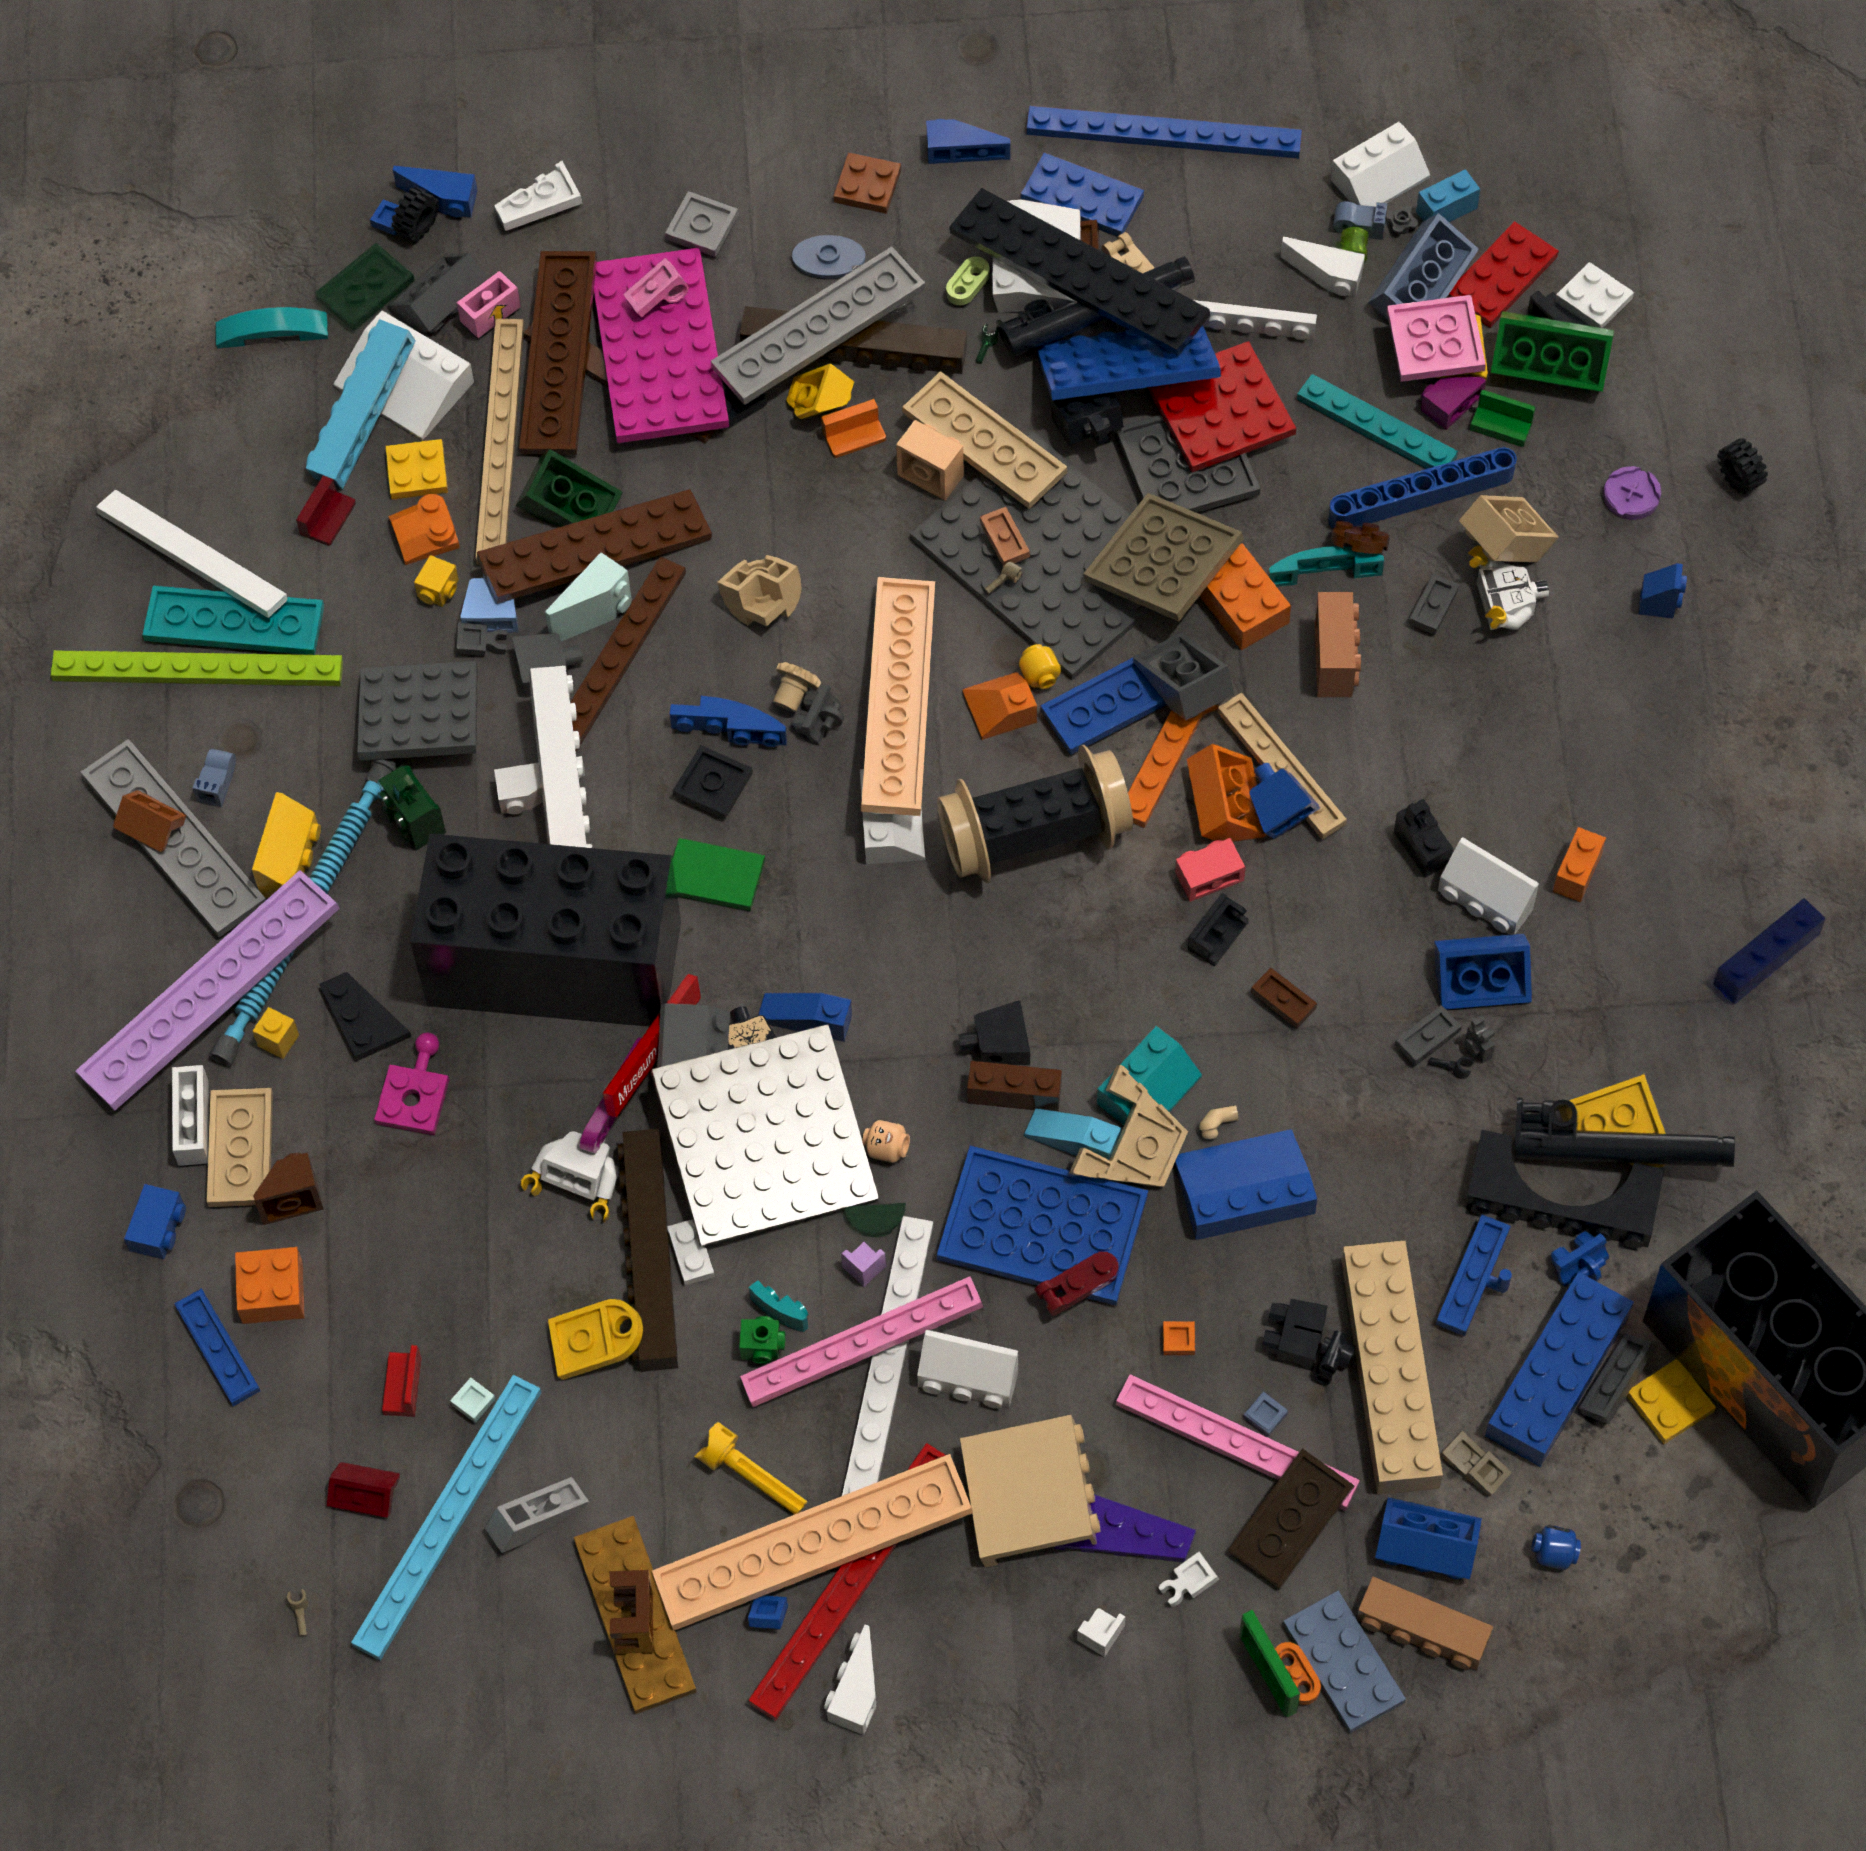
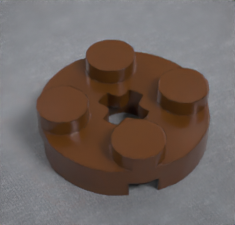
[1331,521,1390,554]

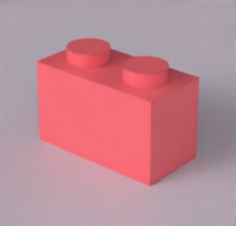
[1175,838,1245,902]

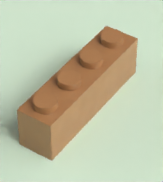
[1357,1577,1493,1671]

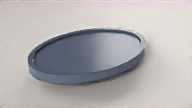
[792,235,865,279]

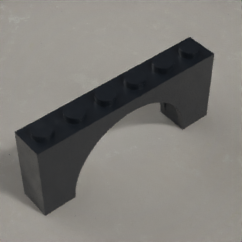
[1465,1130,1664,1248]

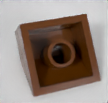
[253,1153,324,1225]

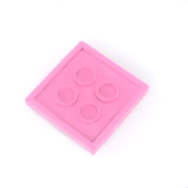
[1387,295,1486,382]

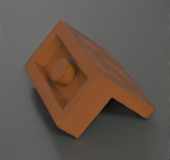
[113,790,187,852]

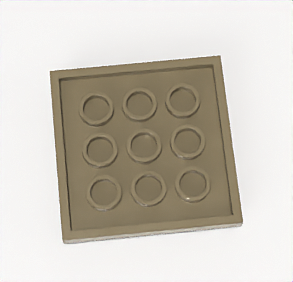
[1083,493,1244,621]

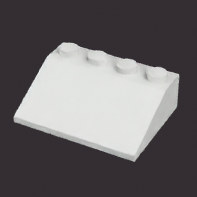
[993,199,1081,313]
[334,311,474,441]

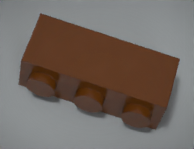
[967,1061,1062,1112]

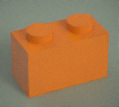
[1553,827,1606,902]

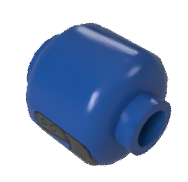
[1531,1525,1581,1570]

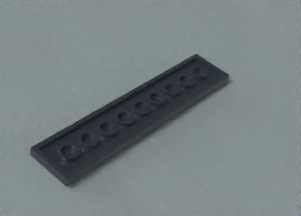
[949,188,1210,356]

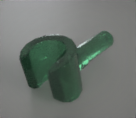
[976,324,999,364]

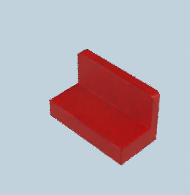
[382,1345,422,1417]

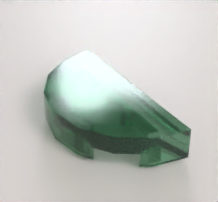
[844,1203,906,1237]

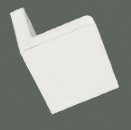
[1077,1608,1125,1657]

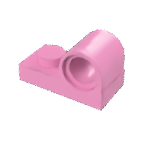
[623,258,689,317]

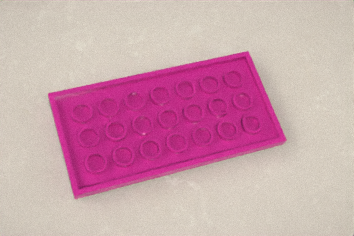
[594,248,729,443]

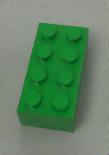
[1491,311,1614,392]

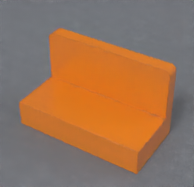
[821,399,886,458]

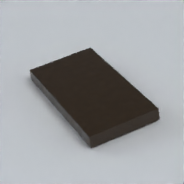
[1228,1448,1355,1590]

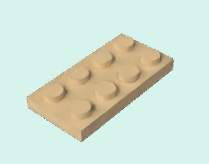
[207,1088,273,1207]

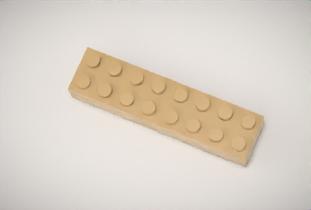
[1341,1241,1443,1495]

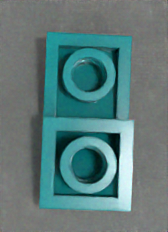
[749,1280,809,1332]

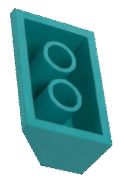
[1097,1026,1202,1125]

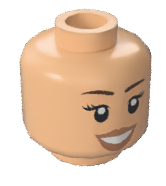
[862,1120,910,1163]

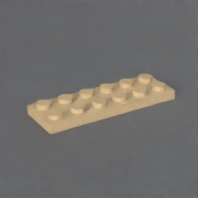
[902,371,1067,509]

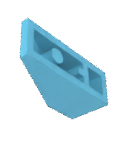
[1024,1108,1121,1160]

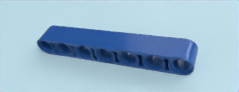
[1328,447,1517,528]

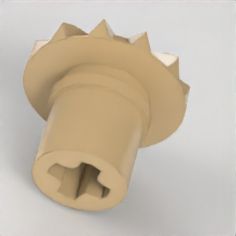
[773,662,821,713]

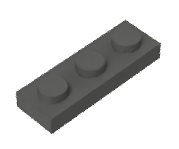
[1579,1333,1655,1424]

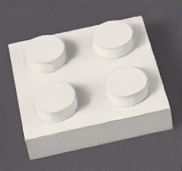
[1555,262,1634,328]

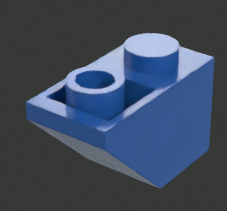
[1638,563,1687,619]

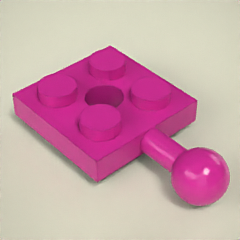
[374,1032,450,1136]

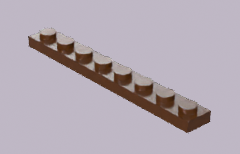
[570,557,686,752]

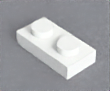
[667,1219,715,1286]

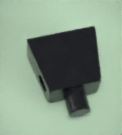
[958,1000,1030,1065]

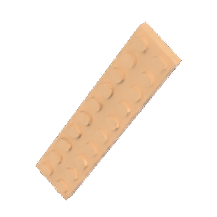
[861,577,935,816]
[652,1454,973,1630]

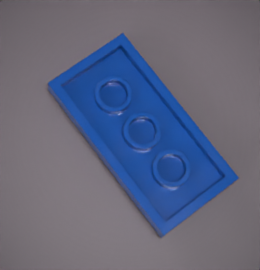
[1021,153,1144,236]
[1040,658,1167,755]

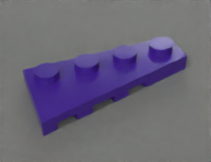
[1054,1494,1196,1563]

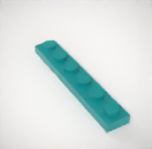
[1297,374,1458,469]

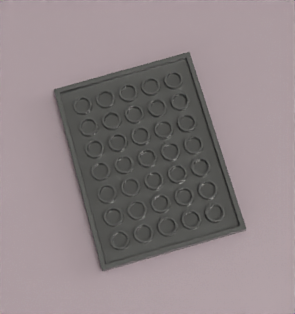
[910,431,1153,680]

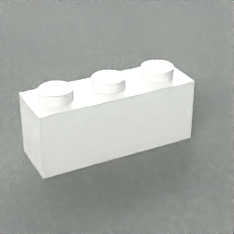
[172,1065,209,1166]

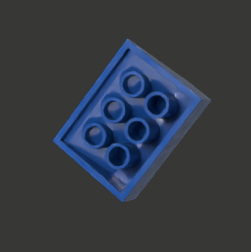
[1174,1129,1317,1240]

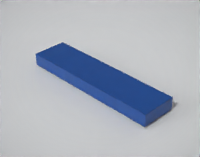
[174,1288,260,1406]

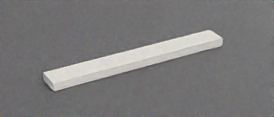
[96,490,287,618]

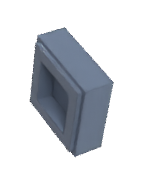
[1244,1392,1288,1437]

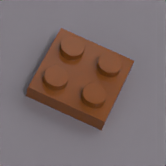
[833,152,901,214]

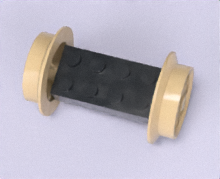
[937,745,1133,883]

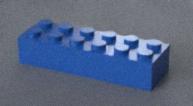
[1485,1272,1634,1467]

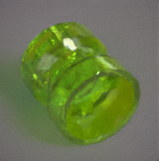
[1341,227,1369,263]

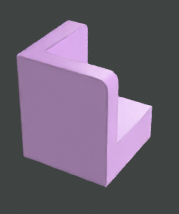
[841,1242,886,1287]

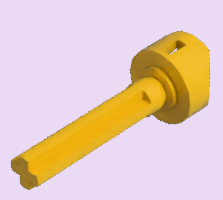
[694,1422,807,1515]

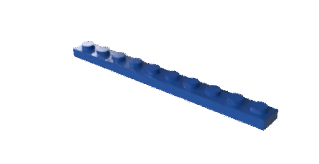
[1027,106,1302,159]

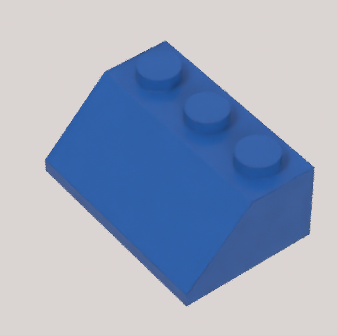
[1434,934,1532,1009]
[1375,1497,1482,1579]

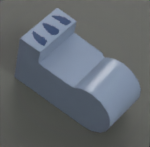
[1333,201,1388,240]
[193,749,236,807]

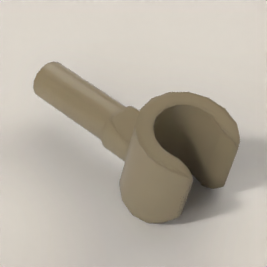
[984,562,1023,594]
[287,1589,309,1637]

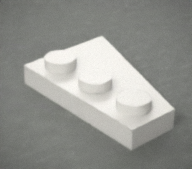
[494,161,582,231]

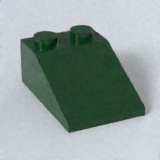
[515,449,623,527]

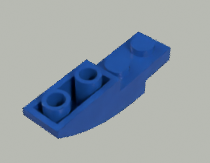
[670,696,787,747]

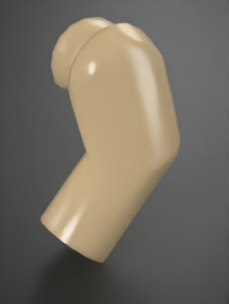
[1199,1105,1238,1139]

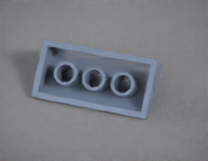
[1368,213,1479,321]

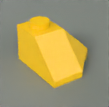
[786,363,854,419]

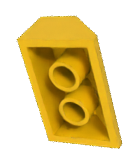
[252,792,321,898]

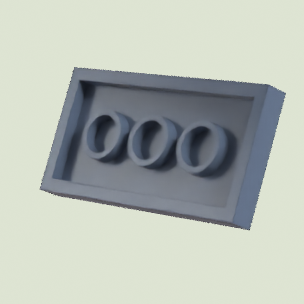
[1283,1590,1406,1734]

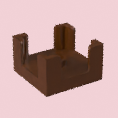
[609,1570,654,1654]

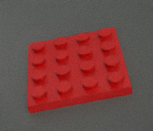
[1147,341,1296,473]

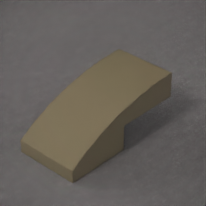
[1440,1431,1512,1496]

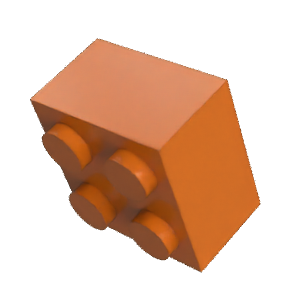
[235,1247,305,1324]

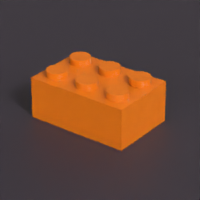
[1200,543,1291,650]

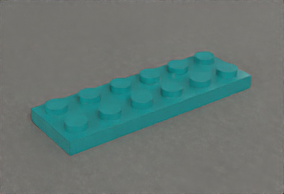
[142,586,324,655]

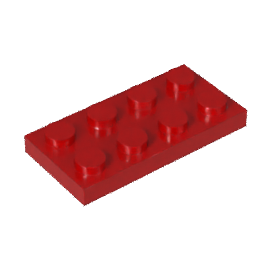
[1447,221,1559,328]

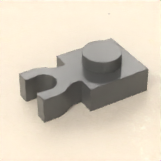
[456,622,507,656]
[1465,1015,1495,1063]

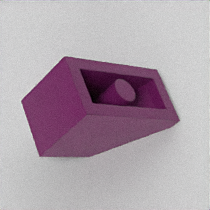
[1421,377,1486,430]

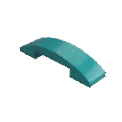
[215,307,328,349]
[1268,546,1384,587]

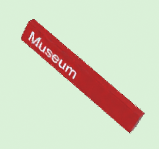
[603,974,701,1118]

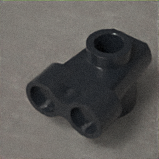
[1314,1331,1356,1385]

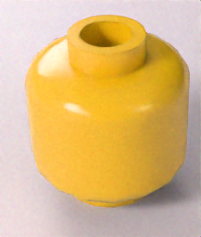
[1019,644,1061,689]

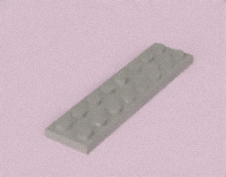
[711,246,926,405]
[81,739,266,938]

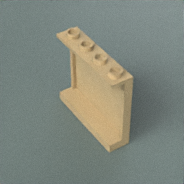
[960,1415,1101,1567]

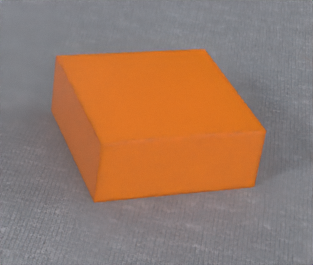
[1163,1321,1195,1355]

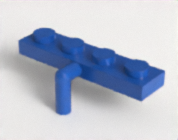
[1436,1214,1512,1336]

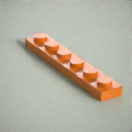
[1128,710,1204,828]

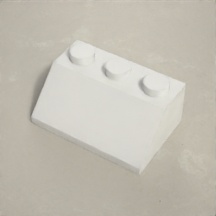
[1331,122,1430,207]
[860,769,925,864]
[1438,837,1539,935]
[917,1330,1018,1409]

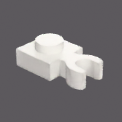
[1158,1552,1219,1607]

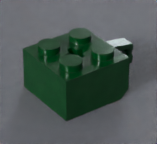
[378,766,446,851]

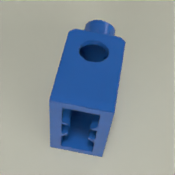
[1249,763,1320,839]

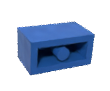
[124,1184,186,1259]

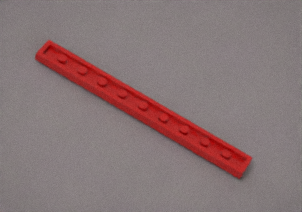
[748,1443,953,1721]

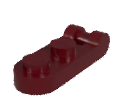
[1034,1252,1118,1316]

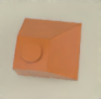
[962,672,1037,740]

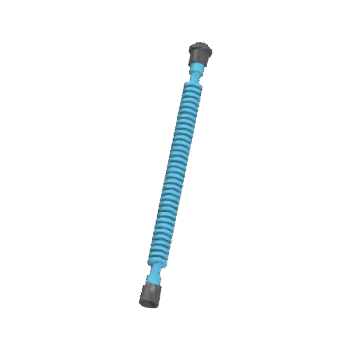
[209,759,397,1067]

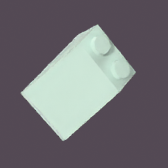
[545,553,632,641]

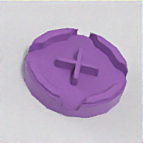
[1603,466,1661,520]

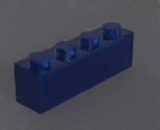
[1713,898,1826,1005]

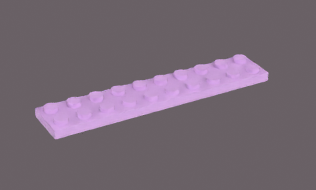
[75,870,340,1111]

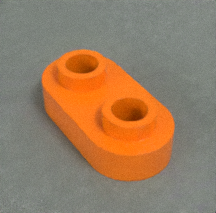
[1275,1642,1321,1705]

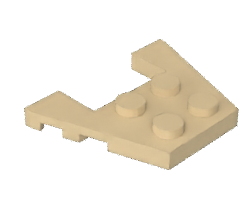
[1069,1065,1188,1187]

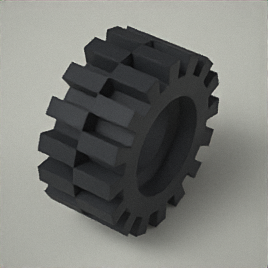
[392,187,439,242]
[1717,438,1768,494]

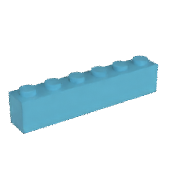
[306,319,416,489]

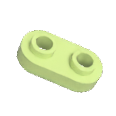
[946,257,990,305]

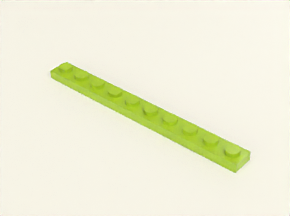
[51,650,343,686]

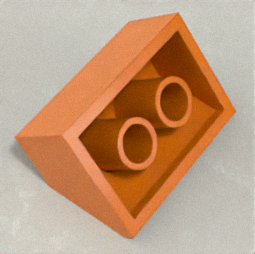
[1187,744,1267,842]

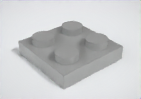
[665,191,739,257]

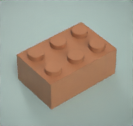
[1315,592,1361,697]

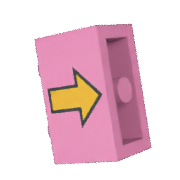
[457,271,521,338]

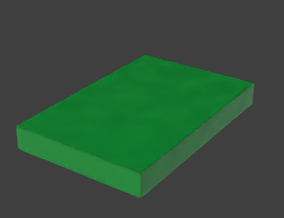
[672,838,765,911]
[1239,1610,1300,1717]

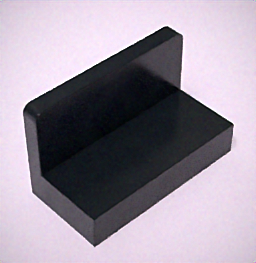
[1528,290,1589,326]

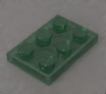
[315,243,415,331]

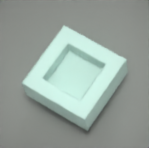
[450,1377,496,1423]

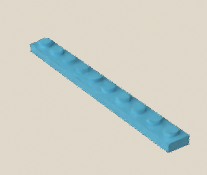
[351,1375,541,1661]

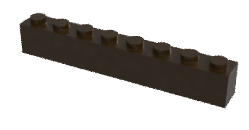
[740,306,967,374]
[618,1129,679,1372]

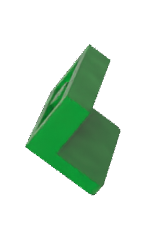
[1470,390,1535,447]

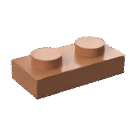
[980,507,1030,567]

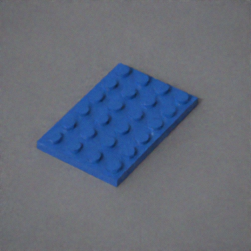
[1036,325,1221,400]
[937,1146,1148,1306]

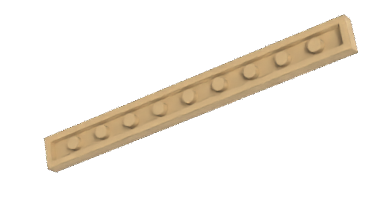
[476,319,524,564]

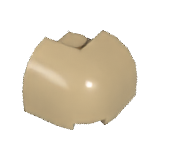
[717,555,802,626]

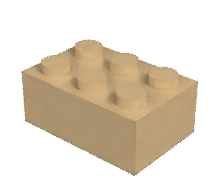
[1459,495,1559,562]

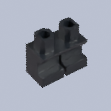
[1262,1299,1328,1371]

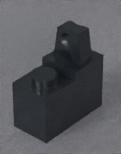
[1394,799,1453,878]

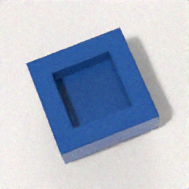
[370,199,399,236]
[748,1596,788,1629]

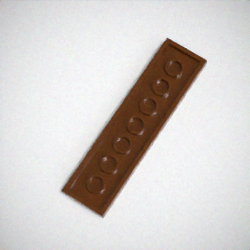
[519,251,597,455]
[477,489,712,604]

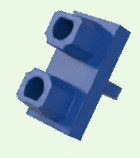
[1551,1231,1609,1287]

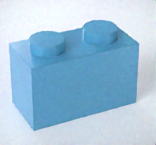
[1416,169,1480,222]

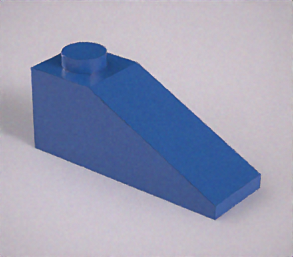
[926,119,1010,164]
[393,166,477,218]
[758,993,852,1042]

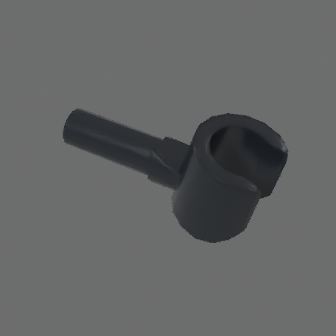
[1429,1056,1474,1079]

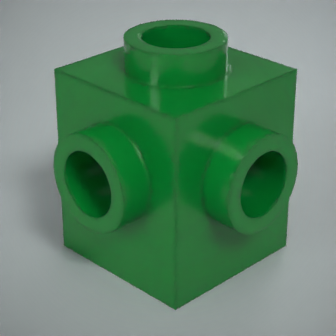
[739,1316,786,1364]

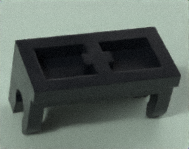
[1188,892,1249,966]

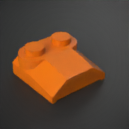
[388,494,460,565]

